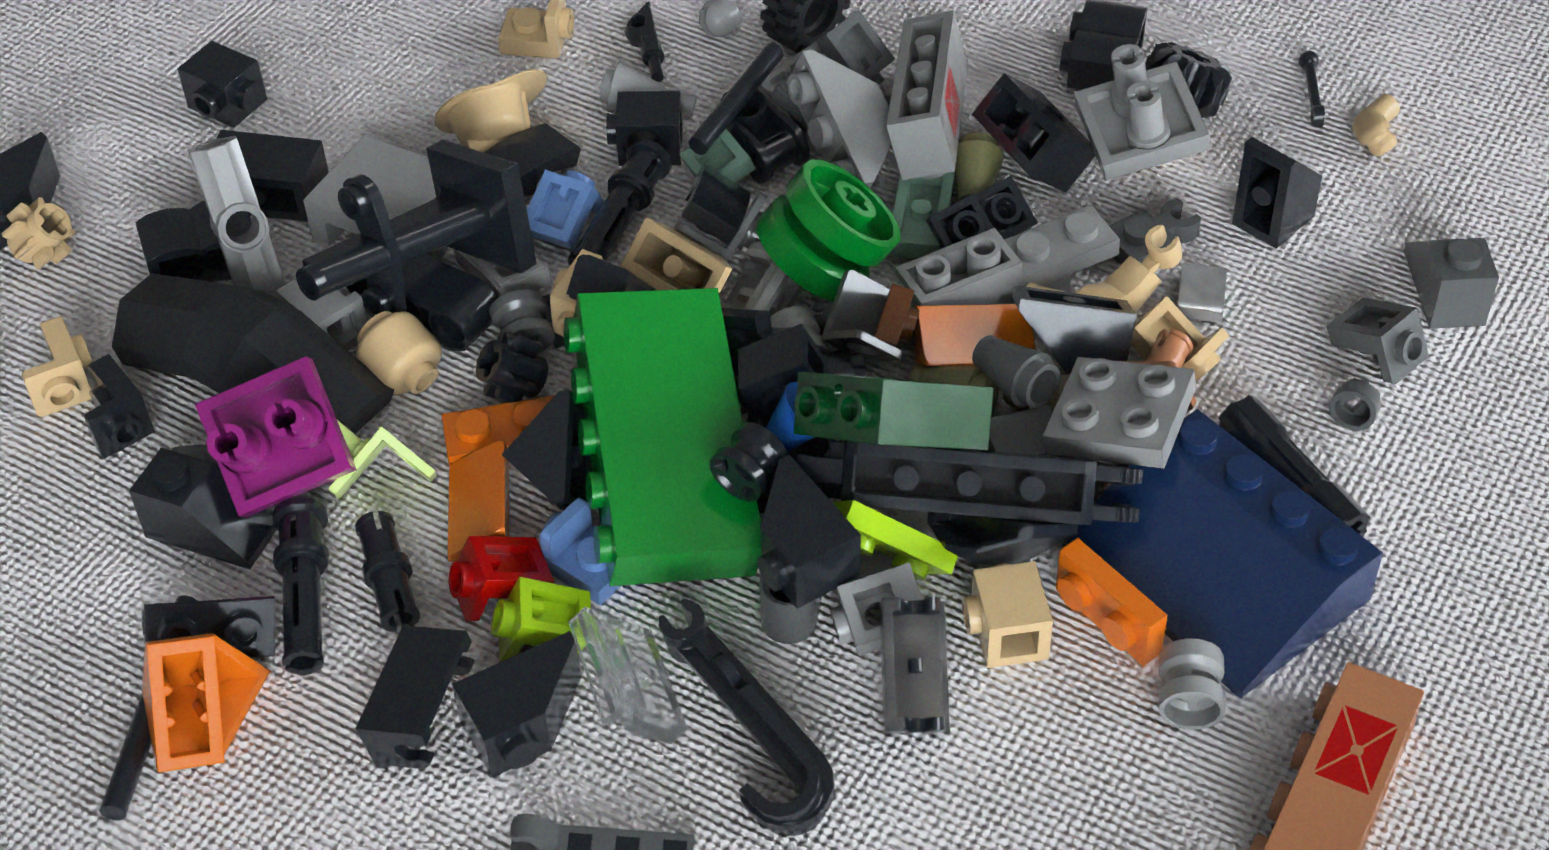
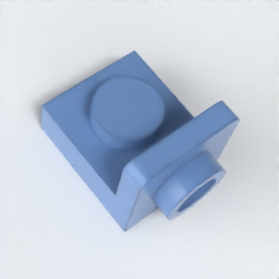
[527,169,604,250]
[540,497,620,605]

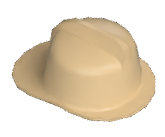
[435,69,547,152]

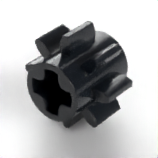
[476,331,548,403]

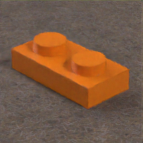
[441,395,555,464]
[1056,538,1168,666]

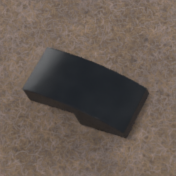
[484,123,581,197]
[681,163,751,245]
[926,176,1038,248]

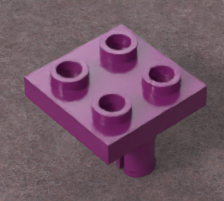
[195,356,357,518]

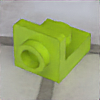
[491,577,593,662]

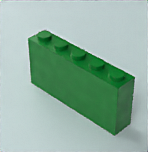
[564,288,762,586]

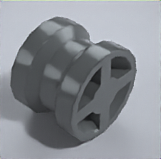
[489,289,555,354]

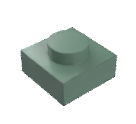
[679,129,756,183]

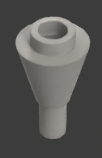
[600,61,697,116]

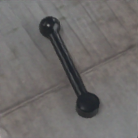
[1298,51,1325,126]

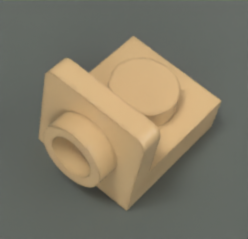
[498,0,574,59]

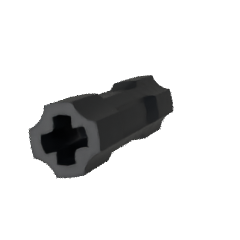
[1218,395,1371,537]

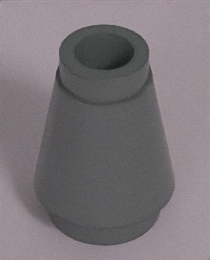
[972,335,1060,408]

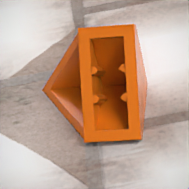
[142,633,270,772]

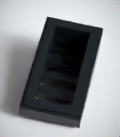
[566,254,655,300]

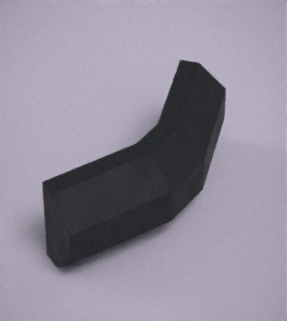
[112,273,394,434]

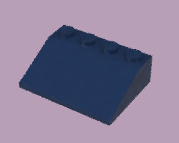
[1061,409,1383,699]

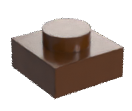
[874,283,920,347]

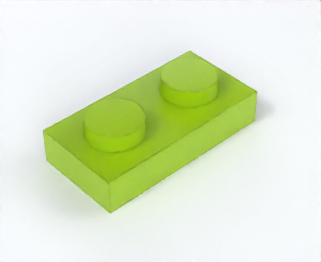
[832,500,958,581]

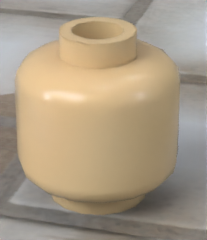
[356,311,442,396]

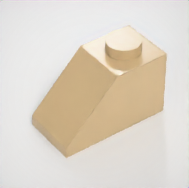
[620,217,732,293]

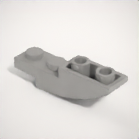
[895,205,1120,306]

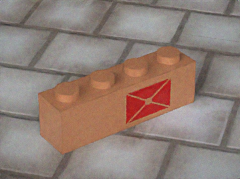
[1250,662,1425,850]

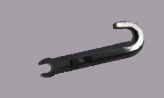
[659,599,835,836]

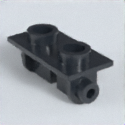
[141,596,275,658]

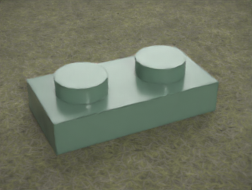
[887,172,955,260]

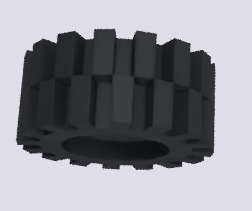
[760,0,851,53]

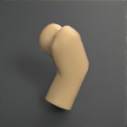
[1352,94,1400,157]

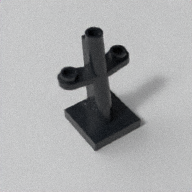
[296,139,537,317]

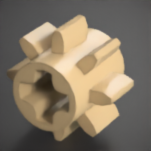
[2,197,76,269]

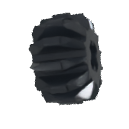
[1145,42,1232,118]

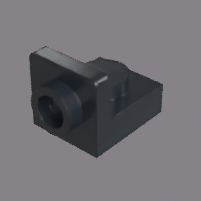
[84,354,155,458]

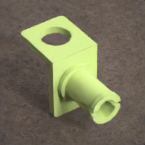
[328,420,437,499]

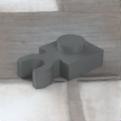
[1110,199,1201,265]

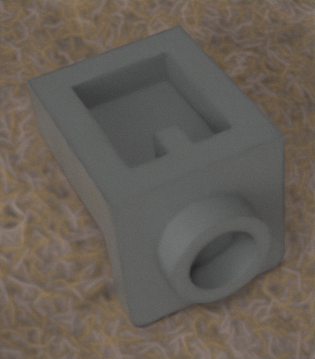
[816,9,895,85]
[1327,298,1428,384]

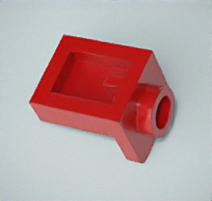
[448,536,554,621]

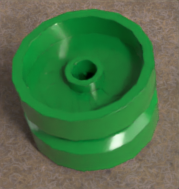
[756,159,901,302]

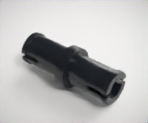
[355,511,421,632]

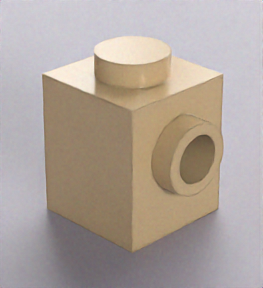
[962,561,1053,668]

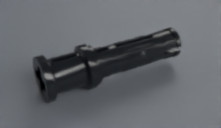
[568,139,673,266]
[273,497,329,675]

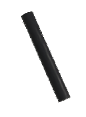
[688,43,784,155]

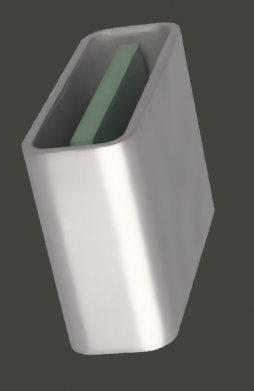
[1177,263,1227,323]

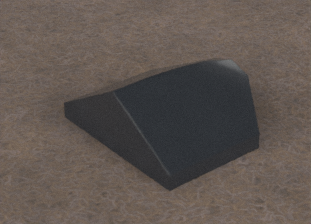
[927,512,1078,565]

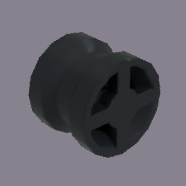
[710,422,788,502]

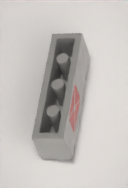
[886,10,968,181]

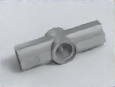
[188,136,286,299]

